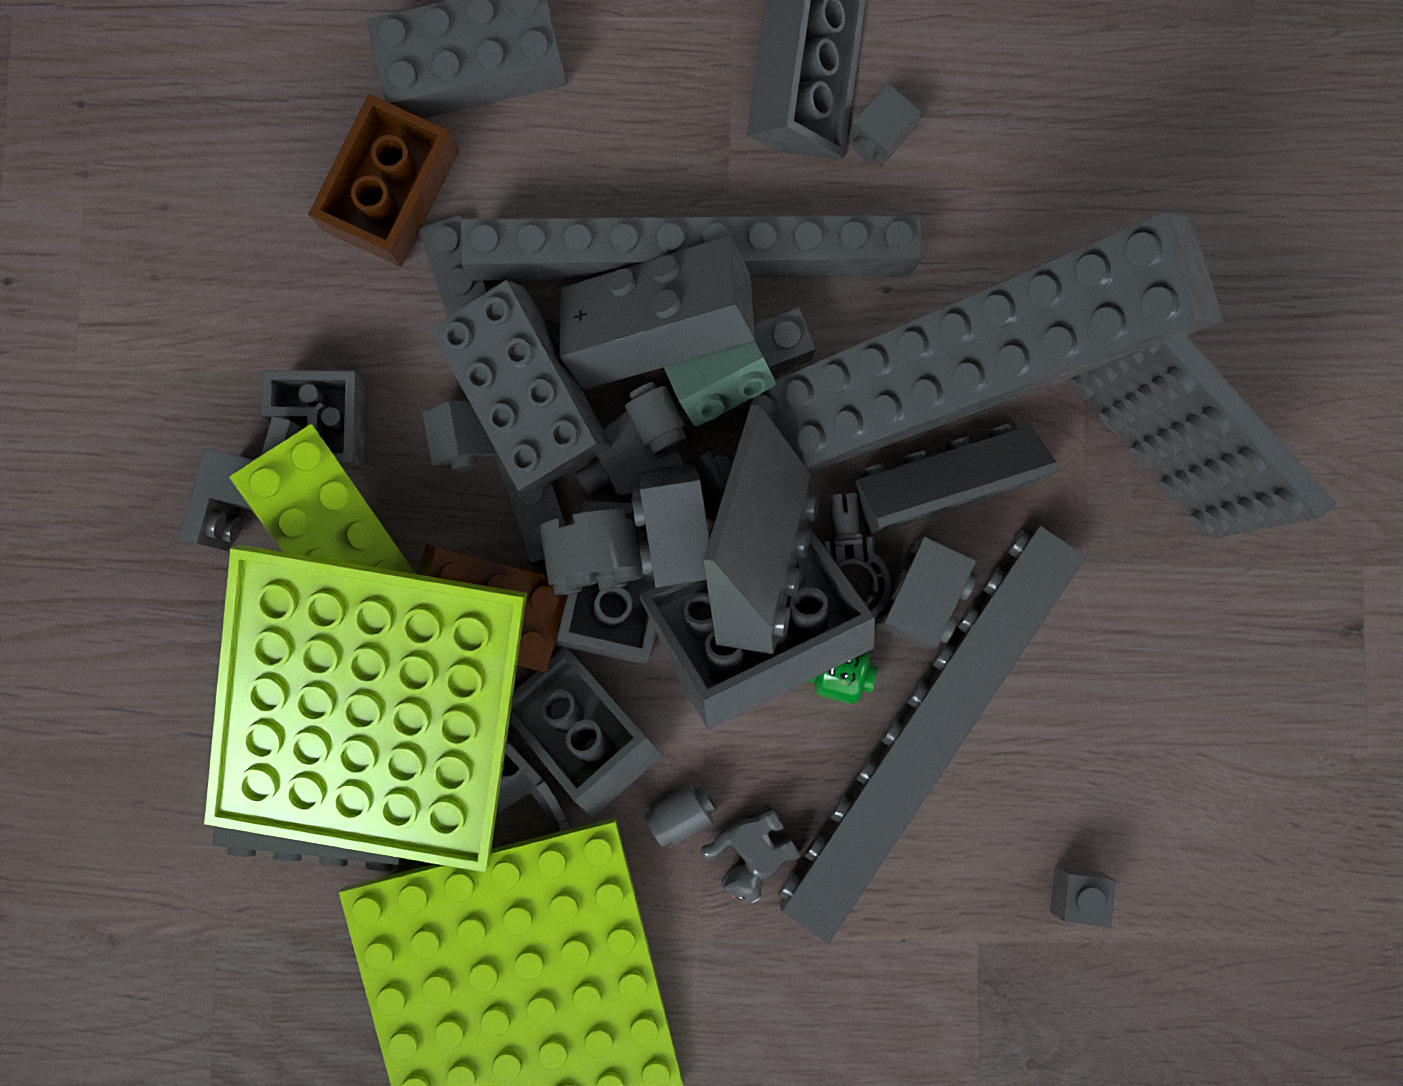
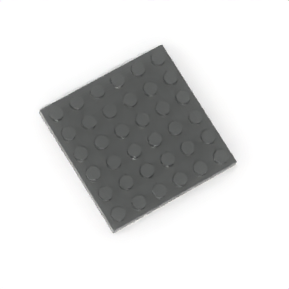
[1069,335,1337,538]

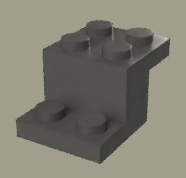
[178,416,303,551]

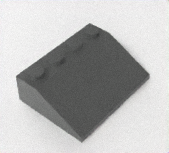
[703,404,819,654]
[639,524,875,730]

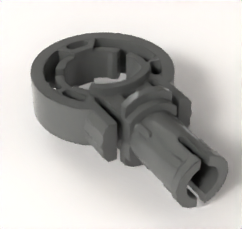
[820,492,891,616]

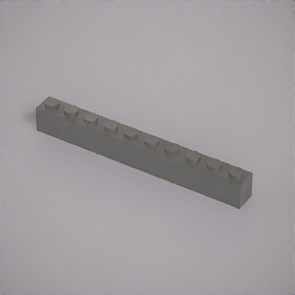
[461,215,921,281]
[778,525,1087,944]

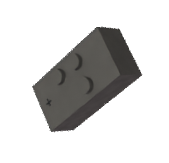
[559,235,755,390]

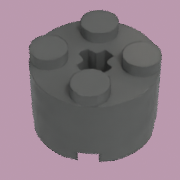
[540,509,643,595]

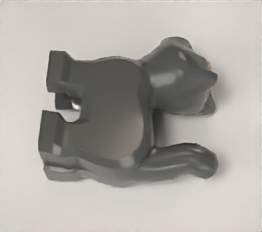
[701,805,801,903]

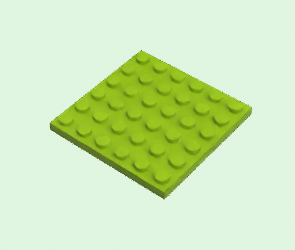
[204,544,527,872]
[339,817,684,1086]

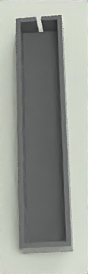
[747,212,1223,473]

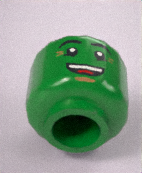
[808,651,878,704]

